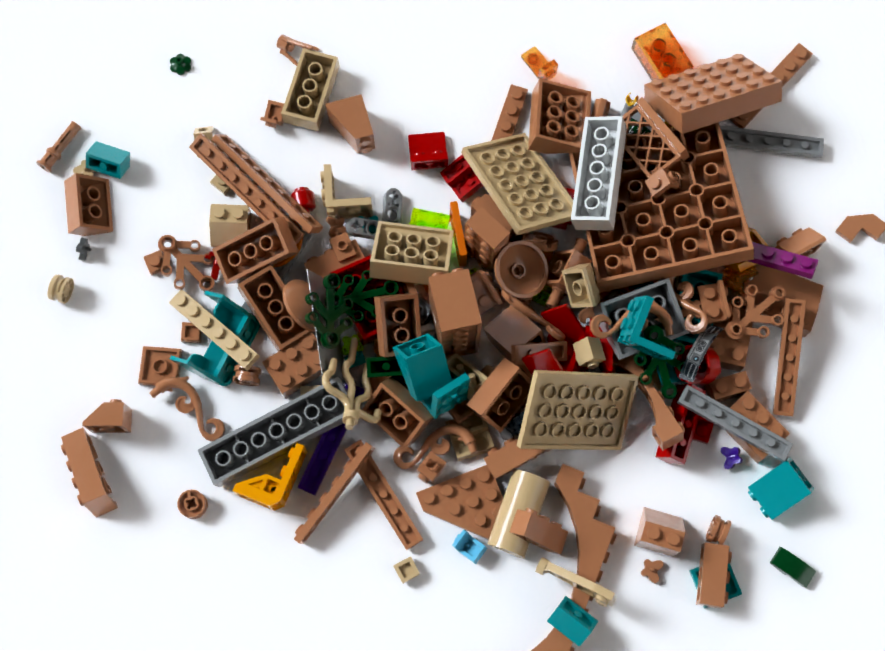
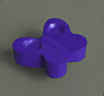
[720,447,743,470]

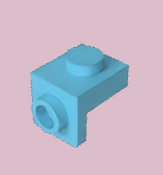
[452,530,488,564]

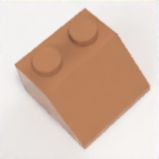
[775,227,827,257]
[82,399,132,433]

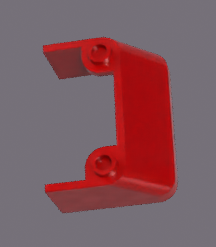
[522,303,588,375]

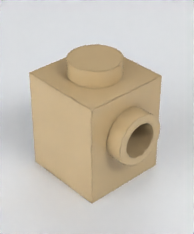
[573,336,606,369]

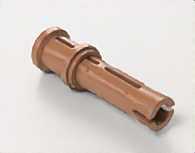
[36,121,82,173]

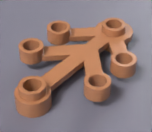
[158,235,215,292]
[725,284,786,340]

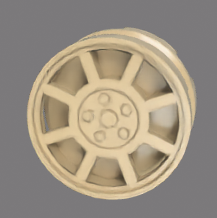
[47,274,74,304]

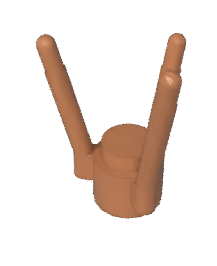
[276,34,320,66]

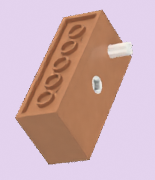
[421,268,482,359]

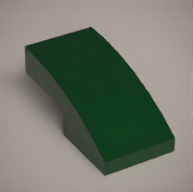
[770,546,816,588]

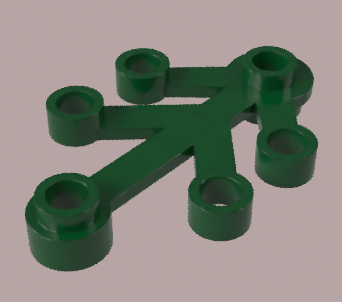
[325,270,399,323]
[305,273,353,349]
[634,325,685,399]

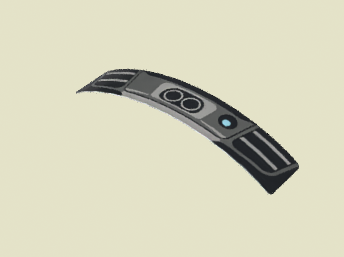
[679,324,724,382]

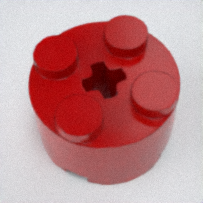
[674,345,722,385]

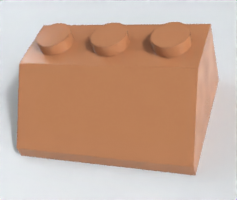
[64,173,113,236]

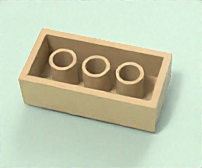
[281,48,340,132]

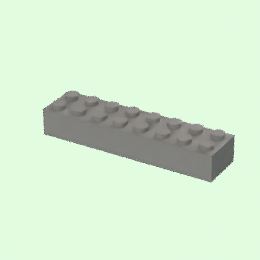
[197,376,347,488]

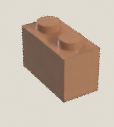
[704,371,752,402]

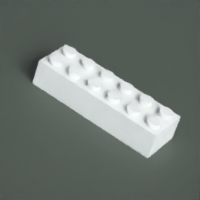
[571,116,627,230]

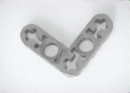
[346,188,402,240]

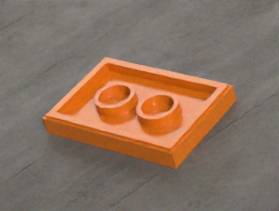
[449,201,467,267]

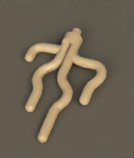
[322,337,382,430]

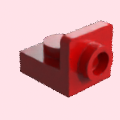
[692,416,714,445]

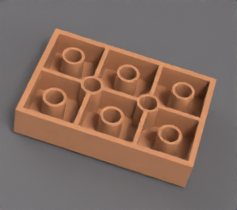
[644,54,782,134]

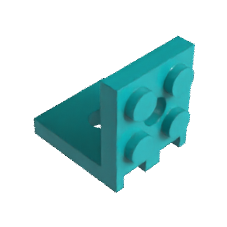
[617,295,676,360]
[421,373,470,419]

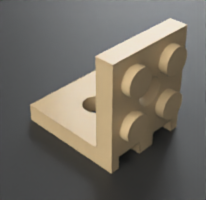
[320,164,373,219]

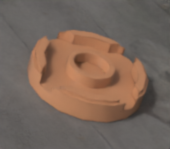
[521,231,559,252]

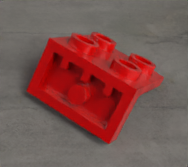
[408,132,448,171]

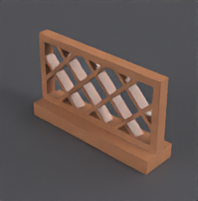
[623,97,690,178]

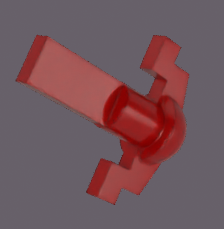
[205,251,220,281]

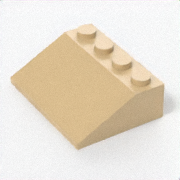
[369,221,454,285]

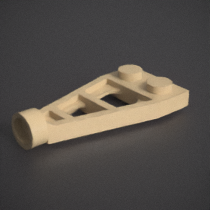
[535,557,616,607]

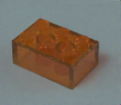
[631,22,694,81]

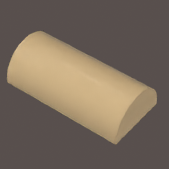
[487,469,550,559]

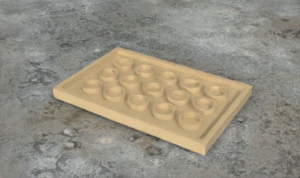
[461,133,573,235]
[517,370,639,450]

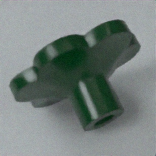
[170,53,191,75]

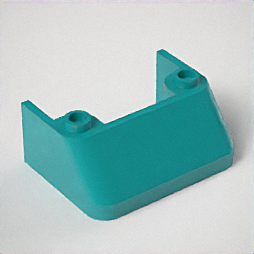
[169,291,260,386]

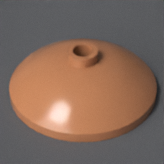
[494,241,548,299]
[282,279,315,332]

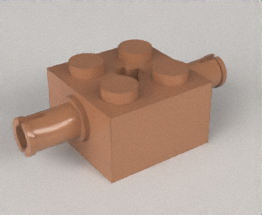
[544,238,592,309]

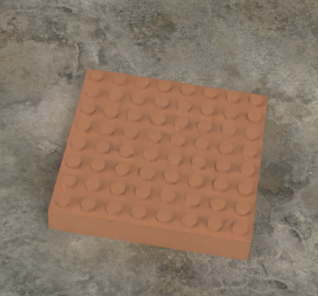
[569,122,754,293]

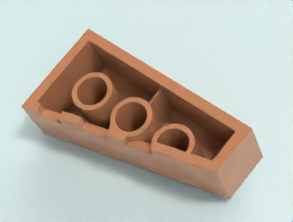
[61,427,118,518]

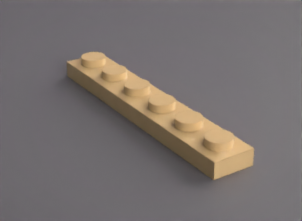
[169,289,260,371]

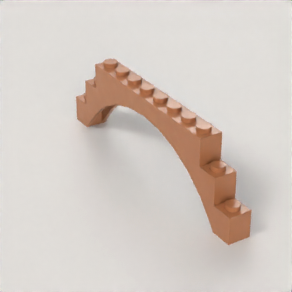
[531,464,617,651]

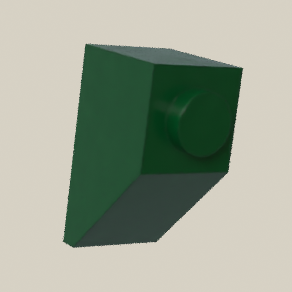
[366,356,403,377]

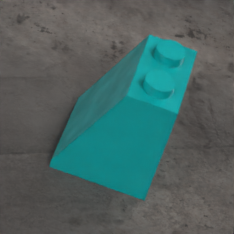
[392,333,452,402]
[748,457,815,520]

